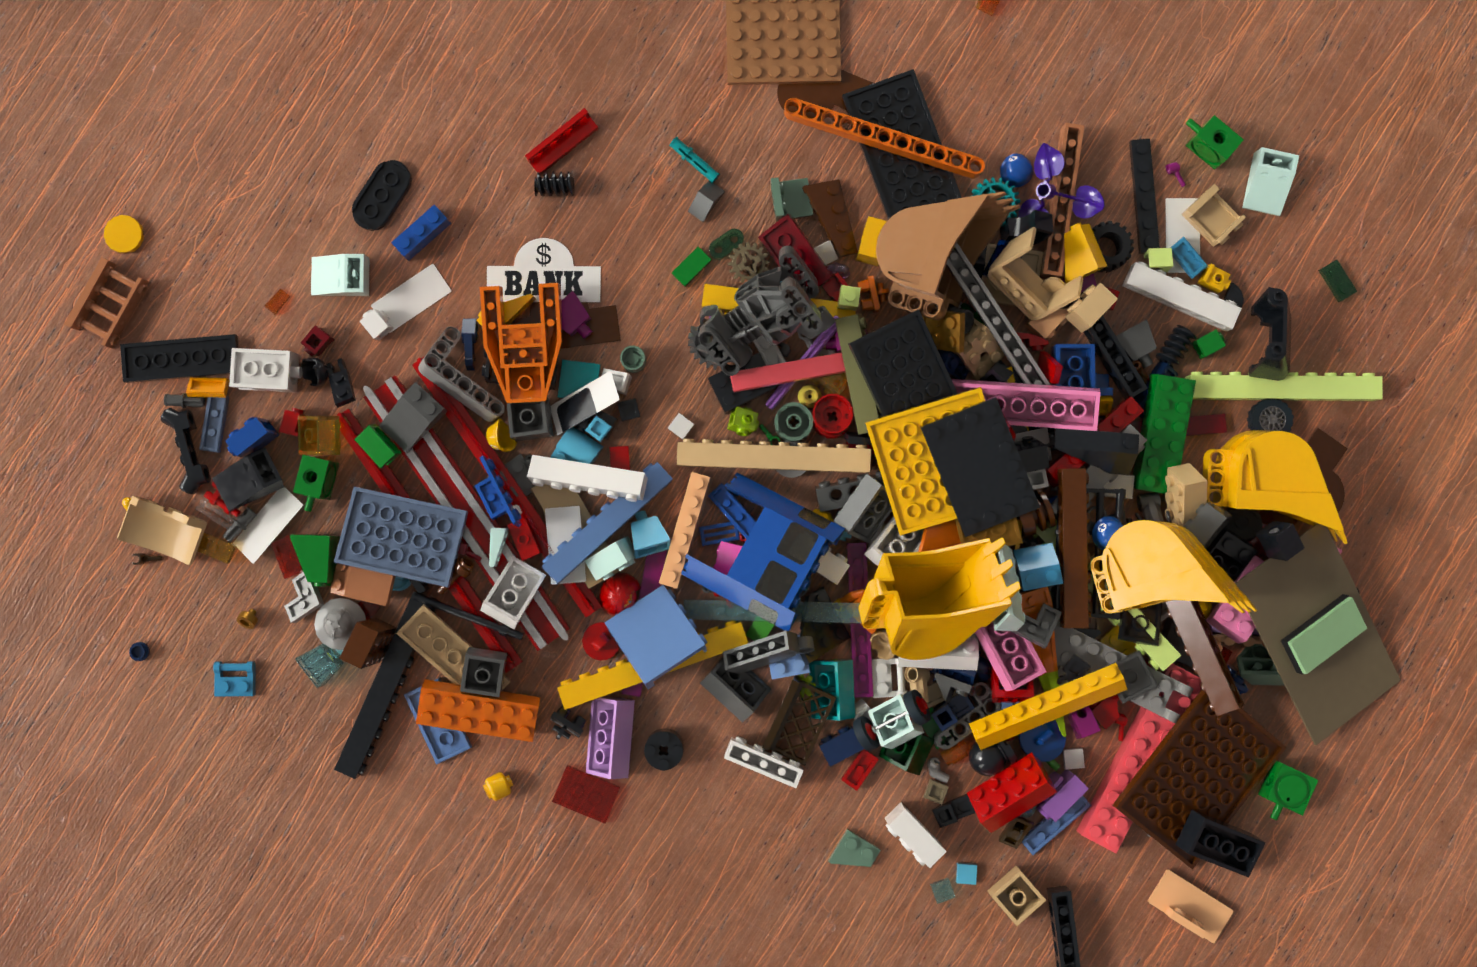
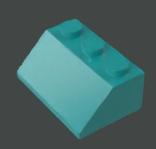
[809,659,855,721]

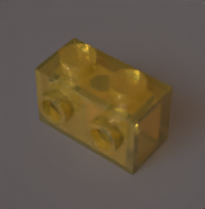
[809,355,848,395]

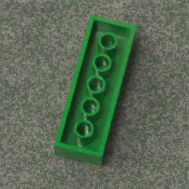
[1133,374,1196,494]

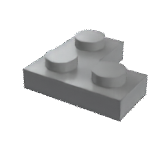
[284,572,324,623]

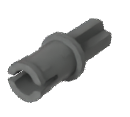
[164,393,205,408]
[223,507,257,542]

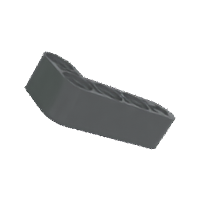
[933,682,1001,749]

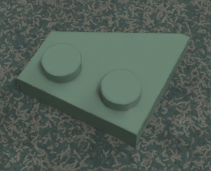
[828,829,881,867]

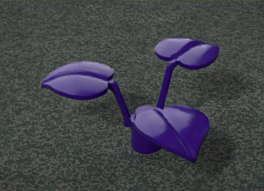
[1018,143,1105,219]

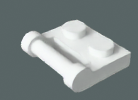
[872,658,908,698]

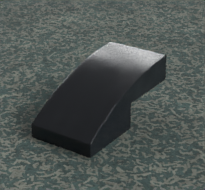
[932,794,976,828]

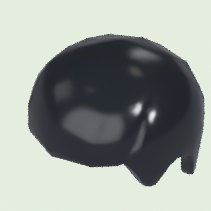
[301,358,328,386]

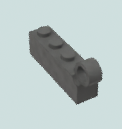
[723,630,815,674]

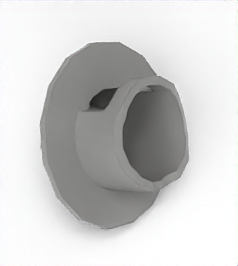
[314,598,366,650]

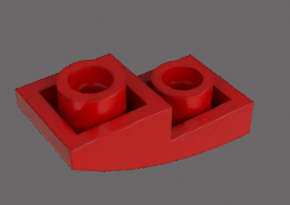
[1016,332,1049,351]

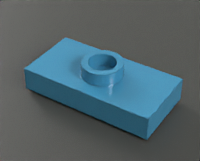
[1170,237,1208,279]

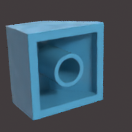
[1013,543,1063,591]

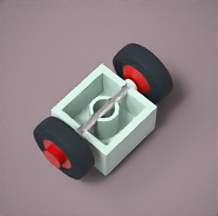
[853,690,931,751]

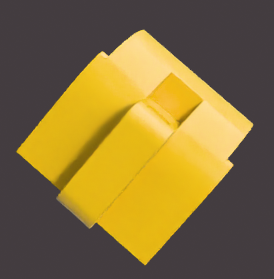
[1202,430,1348,544]
[1090,520,1258,613]
[858,538,1021,660]

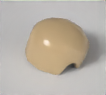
[870,629,895,660]

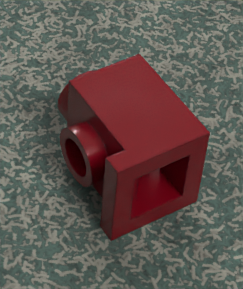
[300,325,335,357]

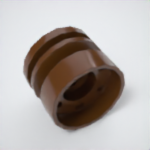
[1016,489,1056,539]

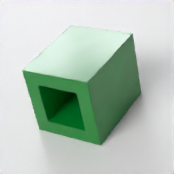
[1192,329,1226,359]

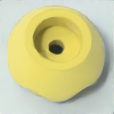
[798,385,822,408]

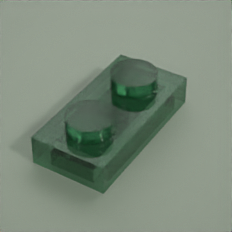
[1318,259,1357,302]

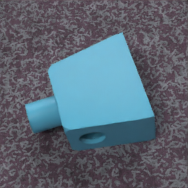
[631,511,670,559]

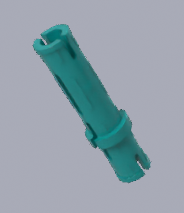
[669,137,720,183]

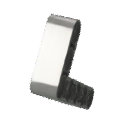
[418,326,505,422]

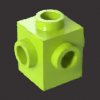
[727,407,759,436]

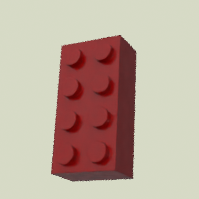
[967,752,1057,833]

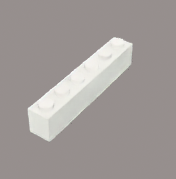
[1122,262,1242,332]
[527,455,648,502]

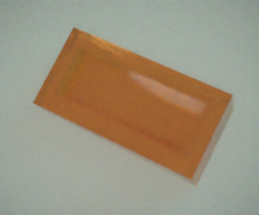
[265,288,290,315]

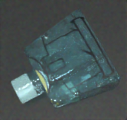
[295,644,343,688]

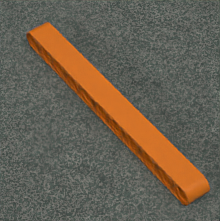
[784,98,985,179]

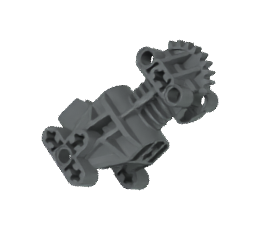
[688,246,835,376]

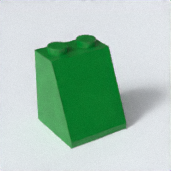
[290,534,340,587]

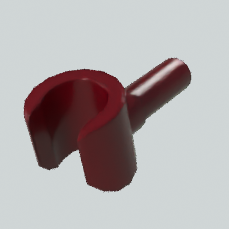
[458,543,482,562]

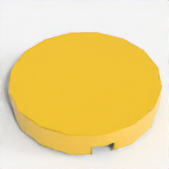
[104,215,144,254]

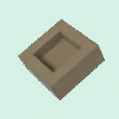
[923,779,949,805]

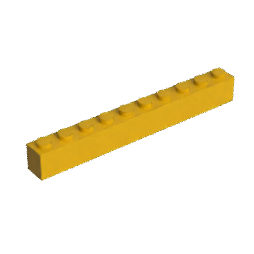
[557,619,748,710]

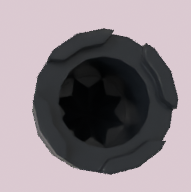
[969,740,1018,777]

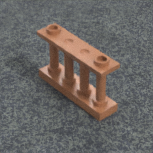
[64,257,149,348]

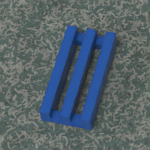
[699,522,740,546]

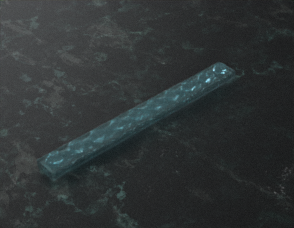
[684,600,862,624]

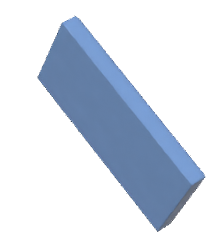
[404,678,472,765]

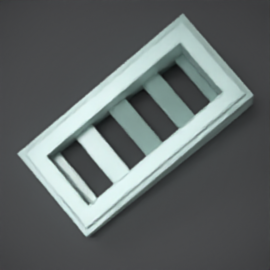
[489,528,509,567]

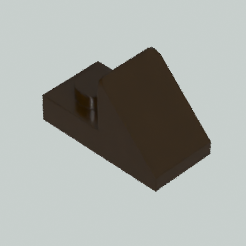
[999,816,1034,849]

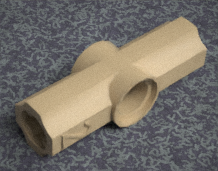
[904,667,930,703]

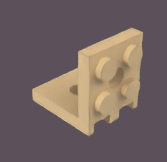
[954,319,1005,381]

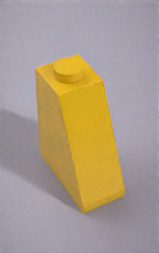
[1064,222,1107,283]

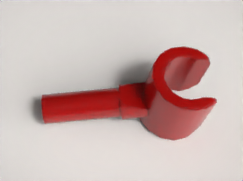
[1114,713,1128,741]

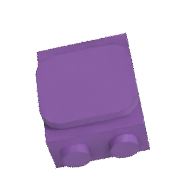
[1036,770,1089,822]

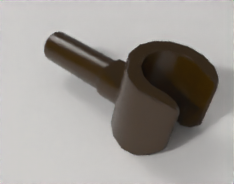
[132,553,162,565]

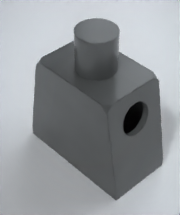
[1116,319,1157,368]

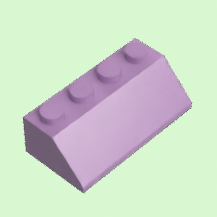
[586,696,635,779]

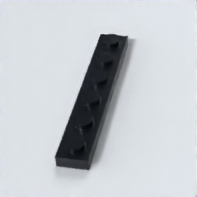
[1129,139,1160,254]

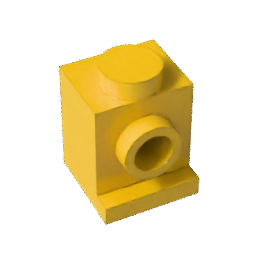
[1197,263,1231,294]

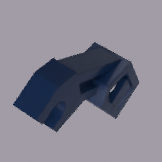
[461,318,478,371]

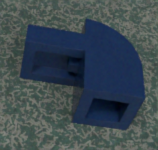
[931,694,975,731]

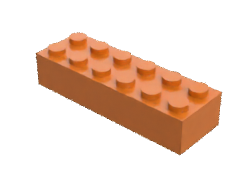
[416,679,541,742]

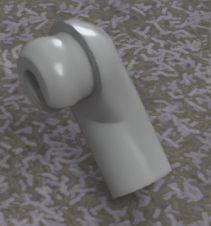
[927,757,950,784]

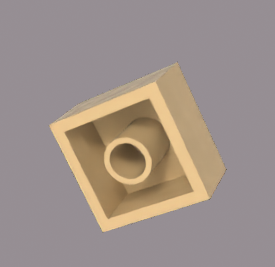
[1065,283,1118,333]
[988,866,1046,926]

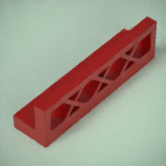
[525,108,599,175]

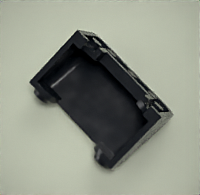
[1249,287,1291,381]

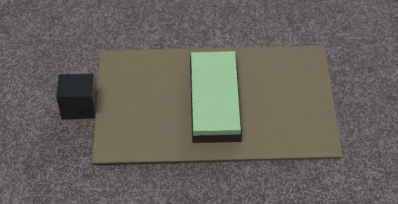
[1235,521,1401,745]

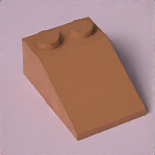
[330,563,396,606]

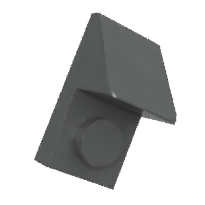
[935,673,976,704]

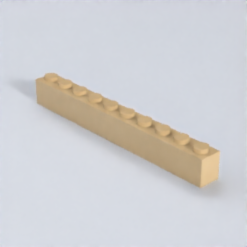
[677,439,871,473]

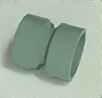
[620,345,647,373]

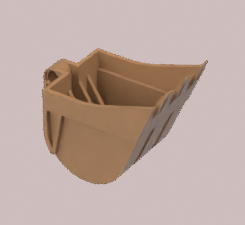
[876,192,1021,320]

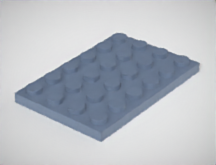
[334,487,468,588]

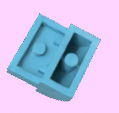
[550,426,604,464]

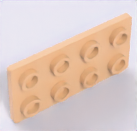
[1148,869,1233,943]

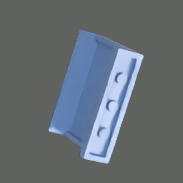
[604,585,707,690]

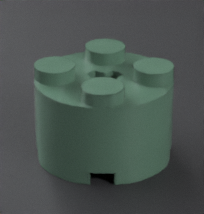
[774,402,813,442]

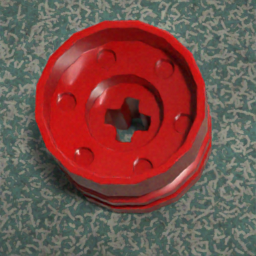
[812,394,853,439]

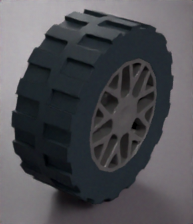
[1247,399,1294,432]

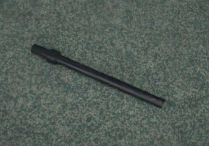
[413,593,524,641]

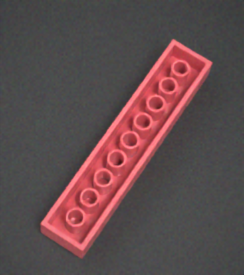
[1076,663,1202,854]

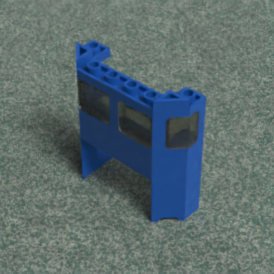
[681,473,845,631]

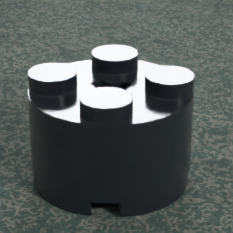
[644,729,684,771]

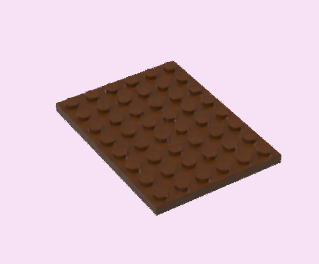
[1112,690,1287,870]

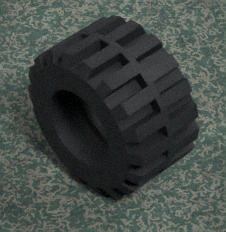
[1092,221,1134,273]

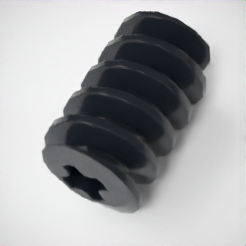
[534,171,575,196]
[1156,325,1197,368]

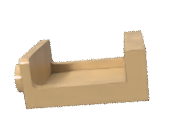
[1182,184,1246,247]

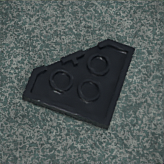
[800,587,851,665]

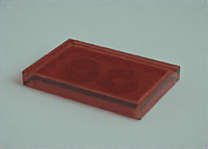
[552,765,620,824]

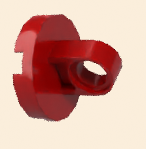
[582,622,620,661]

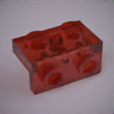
[271,535,303,579]

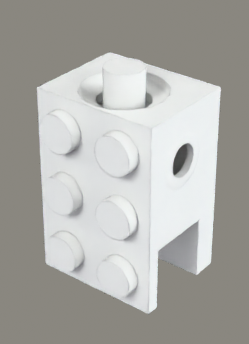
[229,348,302,393]

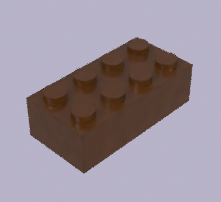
[339,618,397,669]

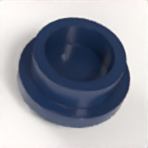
[129,642,150,661]

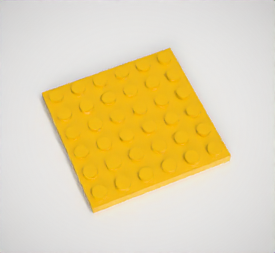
[865,387,985,536]

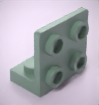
[770,177,813,221]

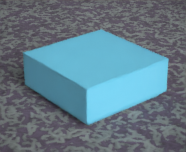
[585,415,612,442]
[956,863,977,885]

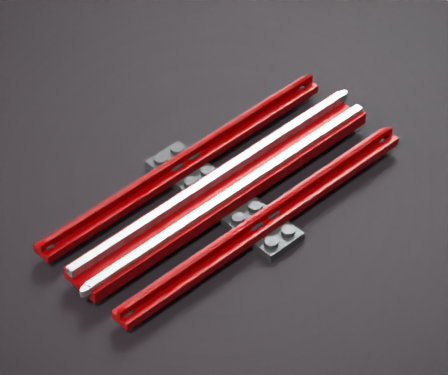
[332,356,602,673]

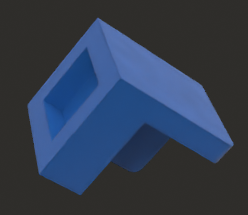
[1095,373,1113,396]

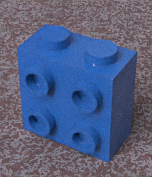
[225,417,279,457]

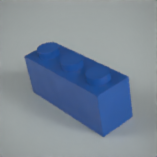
[391,204,451,261]

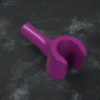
[1165,162,1186,187]

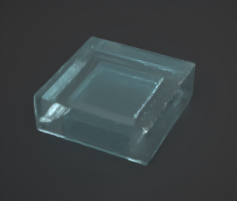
[930,878,955,904]

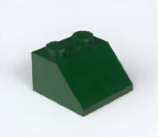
[879,734,934,775]

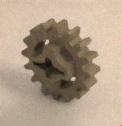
[727,242,769,283]

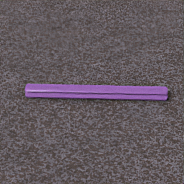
[765,316,840,410]

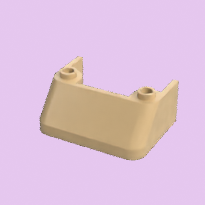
[988,227,1083,320]

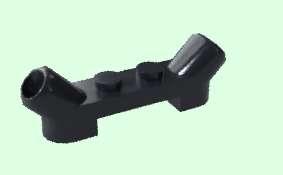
[160,408,210,495]

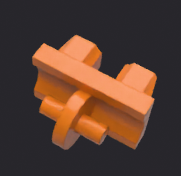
[857,275,890,313]

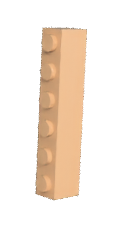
[659,472,713,589]

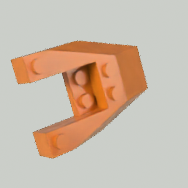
[480,283,562,403]

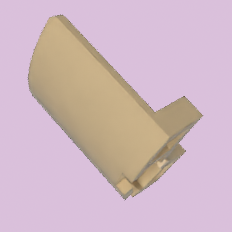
[117,496,207,566]

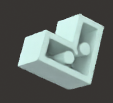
[585,536,636,581]

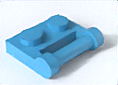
[213,661,256,696]

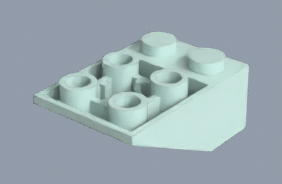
[1242,147,1299,216]
[311,254,370,296]

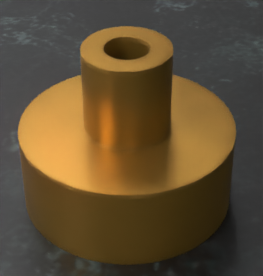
[236,609,258,629]

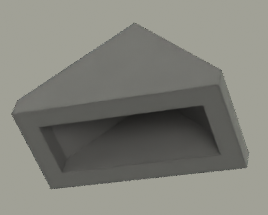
[688,181,725,222]

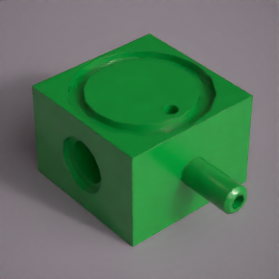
[1185,115,1244,170]
[293,455,339,512]
[1257,761,1318,821]

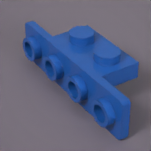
[475,456,522,527]

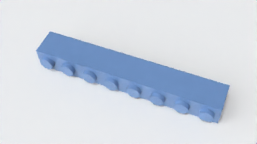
[542,462,673,585]

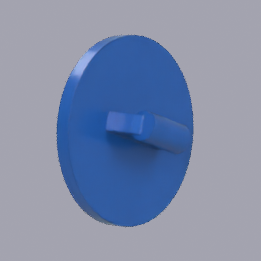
[1019,720,1066,762]

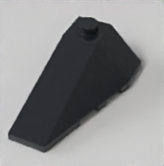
[1054,428,1139,476]

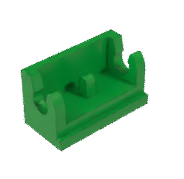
[354,424,402,468]

